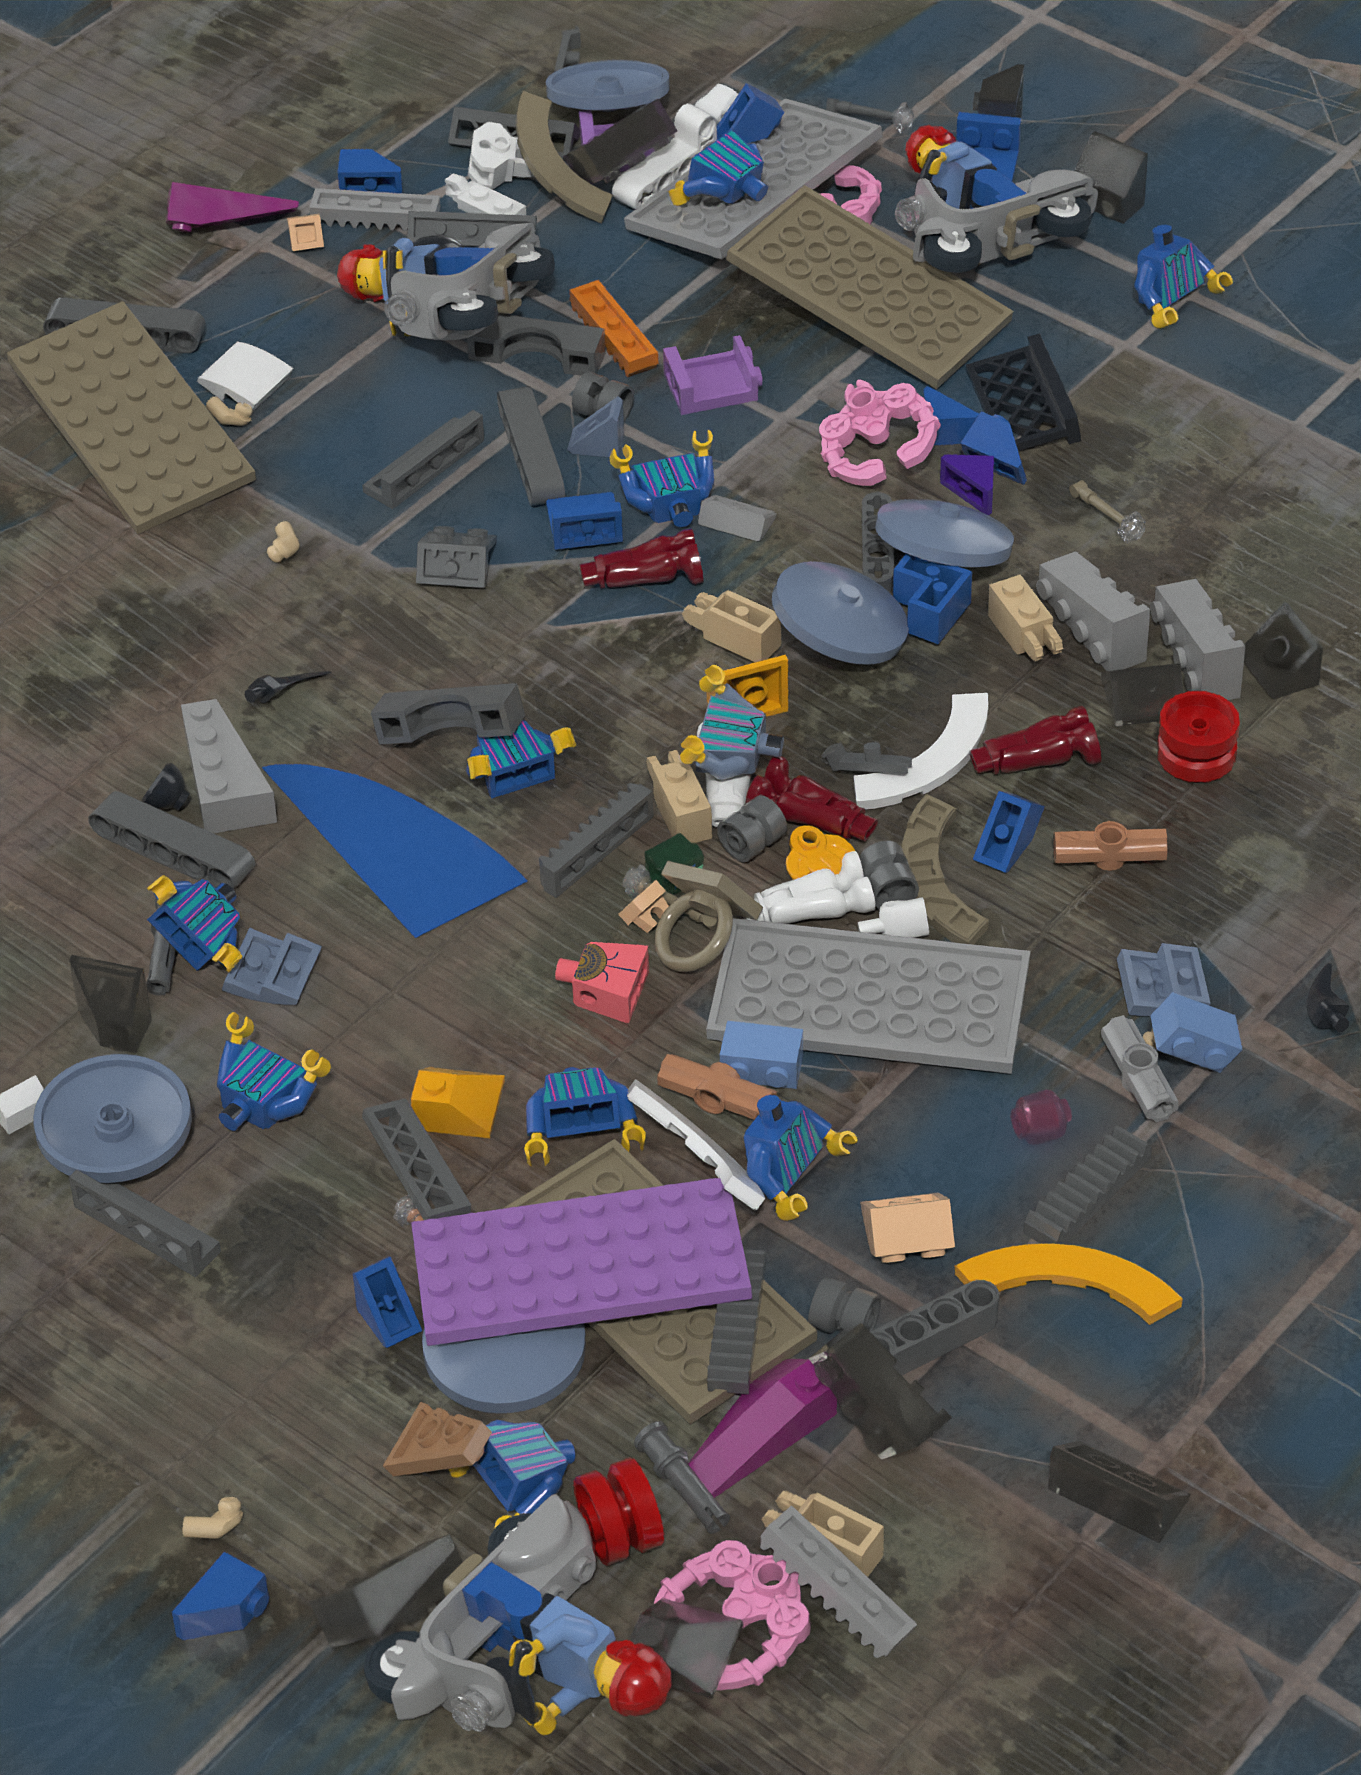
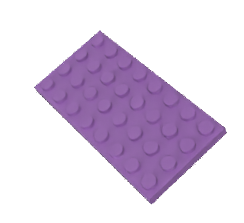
[411,1178,752,1346]

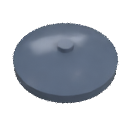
[546,60,670,111]
[875,499,1014,567]
[772,562,909,664]
[33,1054,192,1183]
[422,1323,586,1413]

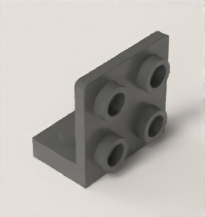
[416,526,497,588]

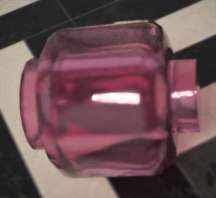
[1011,1089,1072,1145]

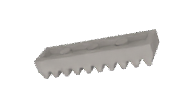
[309,188,441,231]
[760,1505,917,1658]

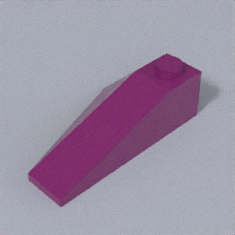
[166,182,299,232]
[688,1359,837,1498]

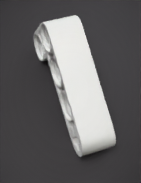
[612,103,717,210]

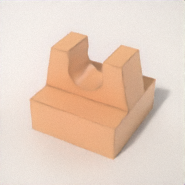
[287,214,324,251]
[618,880,669,933]

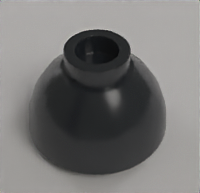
[142,763,190,811]

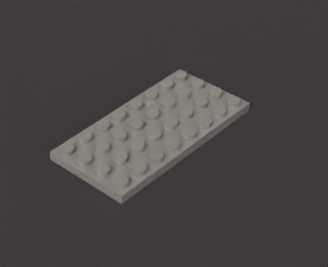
[624,98,883,259]
[706,918,1030,1074]

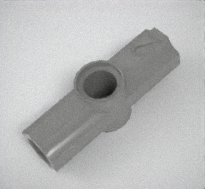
[1101,1015,1179,1122]

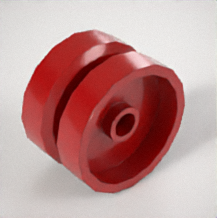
[1157,691,1240,782]
[573,1457,664,1566]

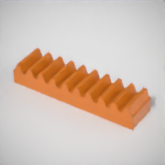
[569,280,659,377]

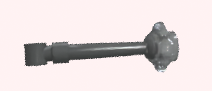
[826,98,914,134]

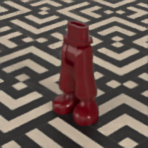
[579,528,704,589]
[969,706,1101,775]
[746,756,878,842]

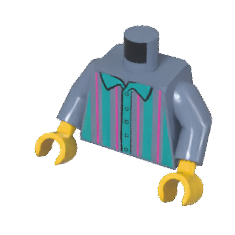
[680,665,784,780]

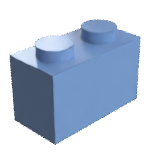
[1150,992,1242,1073]
[720,1021,804,1089]

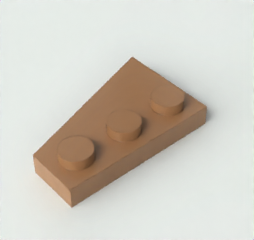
[383,1402,492,1477]

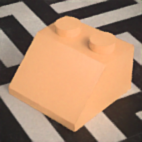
[860,1192,955,1262]

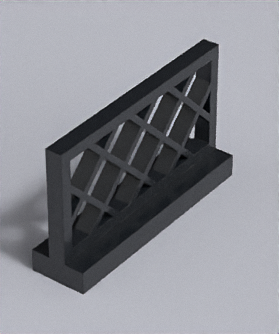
[966,333,1082,451]

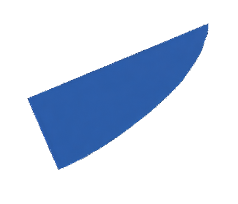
[262,764,527,938]

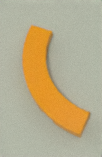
[955,1244,1183,1325]

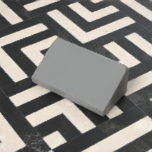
[698,495,777,541]

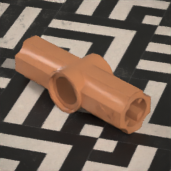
[1053,821,1167,871]
[657,1054,777,1120]

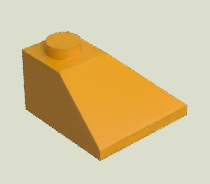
[706,655,788,717]
[411,1067,505,1139]

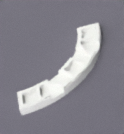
[854,693,988,809]
[627,1079,765,1209]

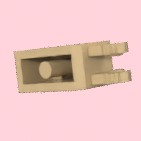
[988,574,1063,661]
[682,590,781,662]
[647,750,712,848]
[761,1491,884,1577]

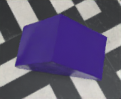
[940,454,994,515]

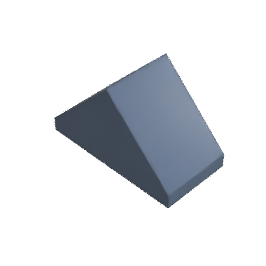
[567,396,624,457]

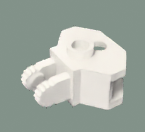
[468,122,535,190]

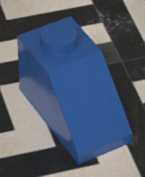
[717,83,785,144]
[338,149,403,193]
[961,411,1027,485]
[972,791,1045,873]
[172,1552,269,1640]

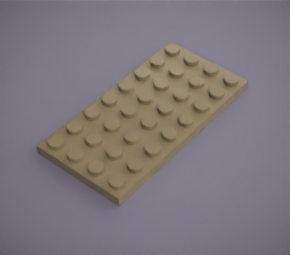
[726,185,1014,389]
[7,301,256,535]
[503,1139,817,1424]

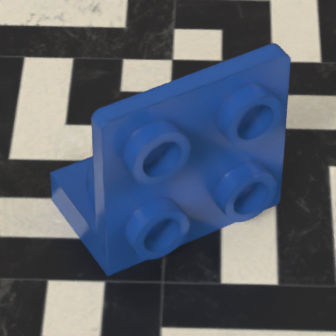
[956,112,1021,182]
[546,492,623,550]

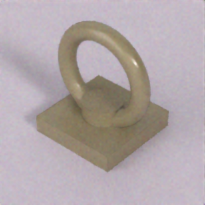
[655,861,763,972]

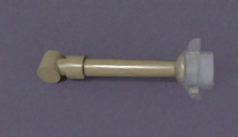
[1069,480,1146,543]
[623,864,718,931]

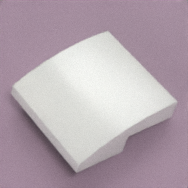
[197,342,293,411]

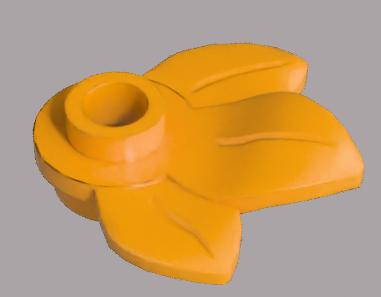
[785,825,855,880]

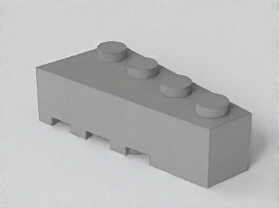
[1036,551,1150,675]
[1150,579,1245,700]
[181,699,277,833]

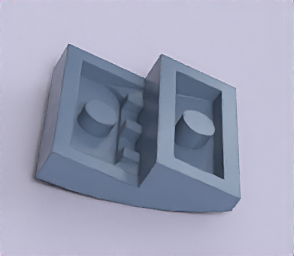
[222,928,322,1005]
[1117,943,1210,1016]

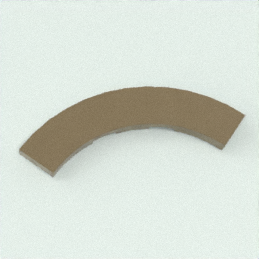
[515,91,613,223]
[902,794,989,945]

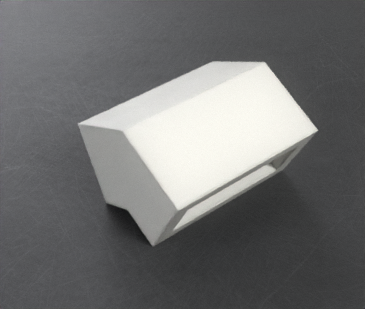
[0,1075,44,1134]

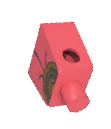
[555,942,649,1023]

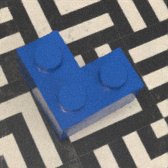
[893,553,972,644]

